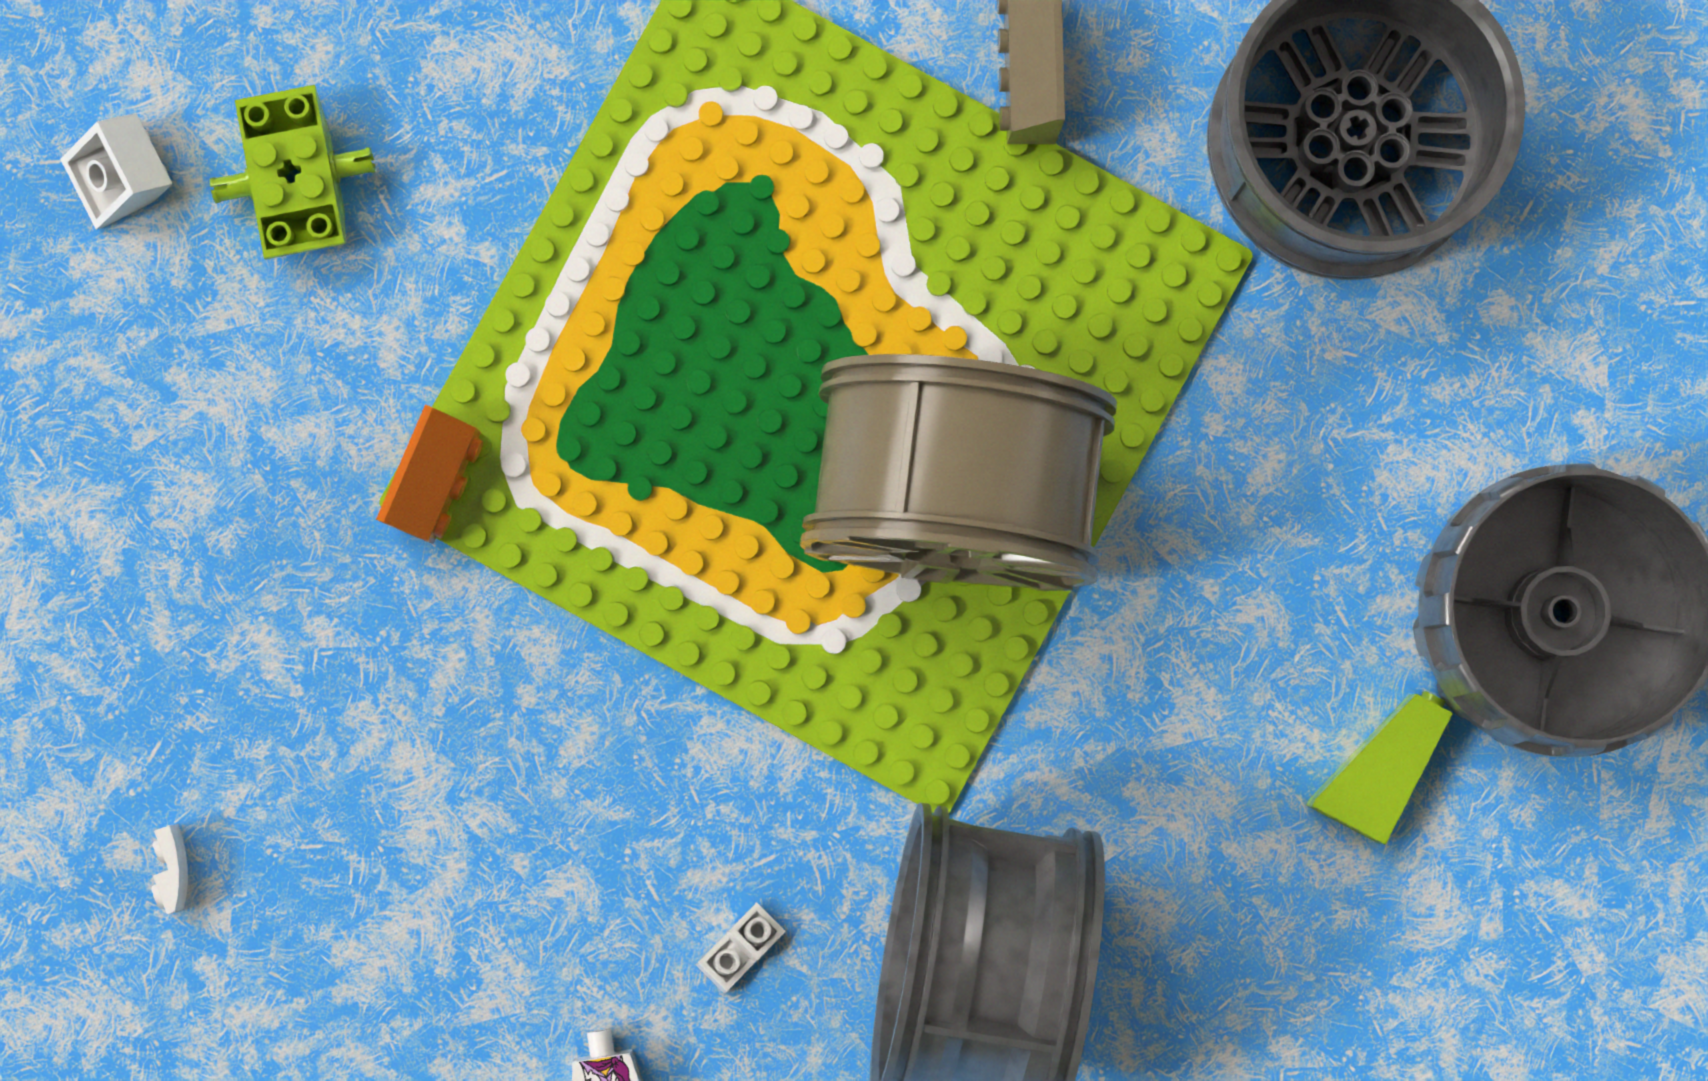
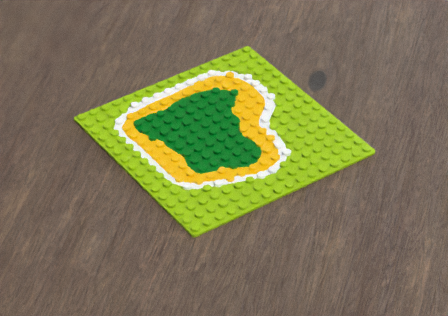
[379,0,1253,813]

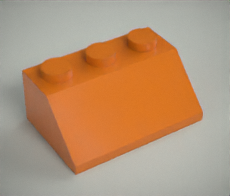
[376,404,483,544]

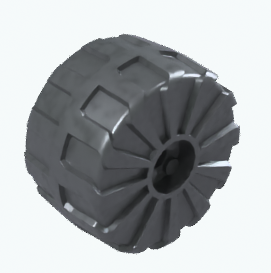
[1413,464,1708,757]

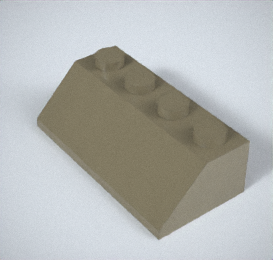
[997,0,1065,144]

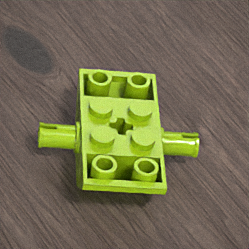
[210,85,376,260]

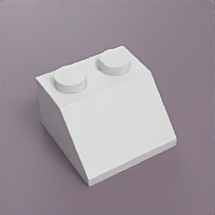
[60,113,172,230]

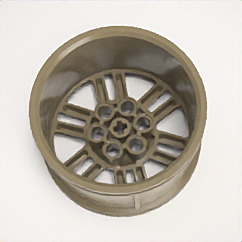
[800,354,1117,591]

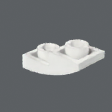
[152,824,188,914]
[695,903,786,994]

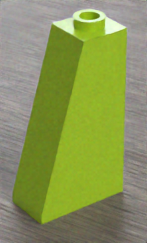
[1306,691,1453,845]

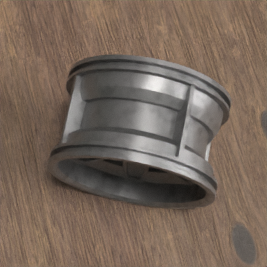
[870,803,1105,1081]

